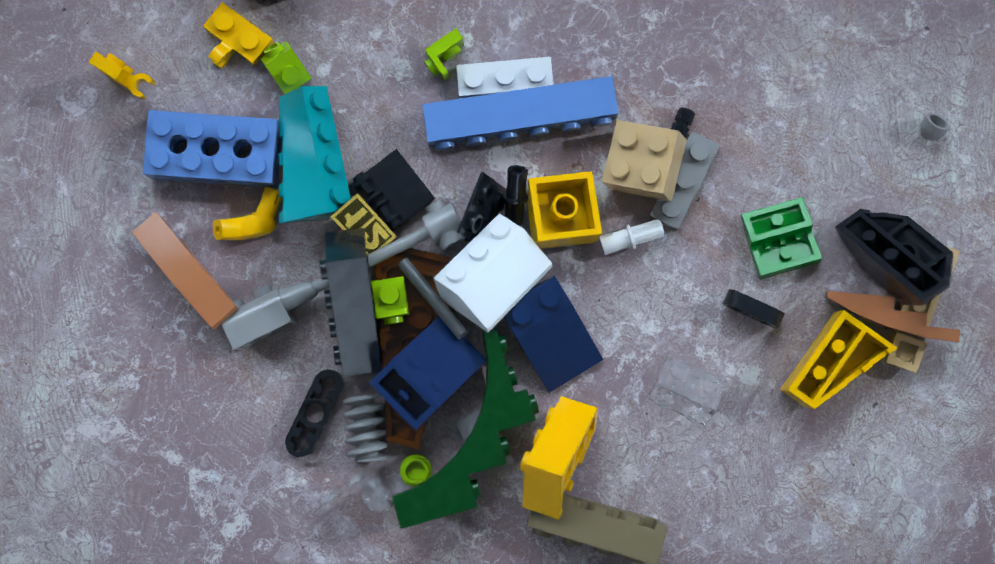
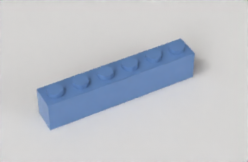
[422,76,619,151]

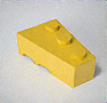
[780,310,897,409]

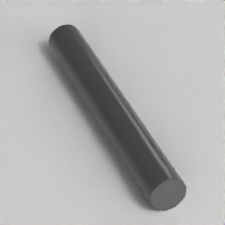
[398,258,468,340]

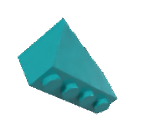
[279,86,351,224]

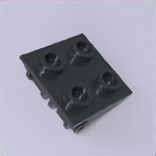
[348,149,435,232]
[457,172,506,242]

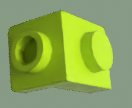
[261,41,312,94]

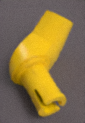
[213,186,282,240]

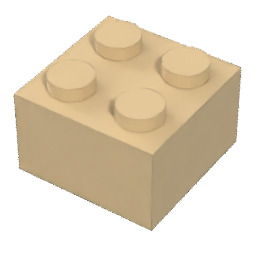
[602,120,687,202]

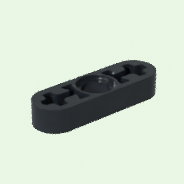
[285,369,344,457]

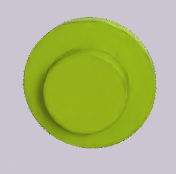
[400,454,432,487]

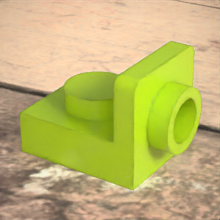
[424,28,464,81]
[371,276,410,325]

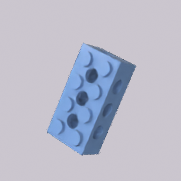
[143,110,282,188]

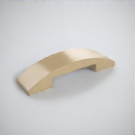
[885,246,960,373]

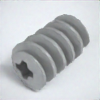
[343,395,388,462]

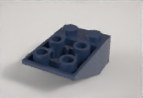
[369,317,487,431]

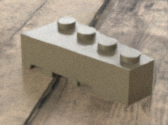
[527,493,668,564]

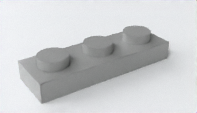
[648,131,720,231]

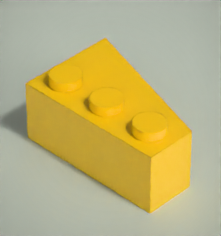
[520,396,598,520]

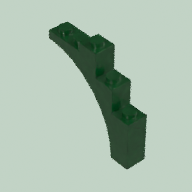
[392,329,539,529]

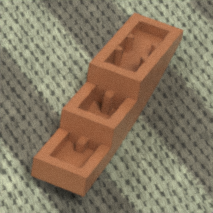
[132,212,239,330]
[825,291,960,343]

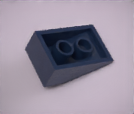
[503,276,604,393]

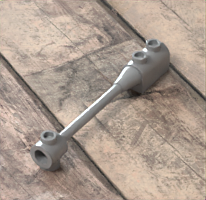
[222,200,465,351]

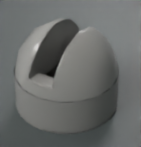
[920,113,950,141]

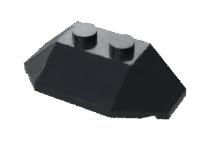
[835,209,954,305]

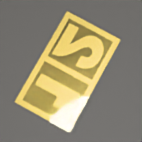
[331,193,397,255]

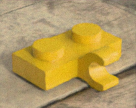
[203,2,274,69]
[89,51,156,100]

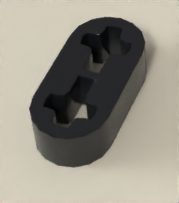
[722,289,785,329]

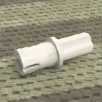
[600,219,664,256]

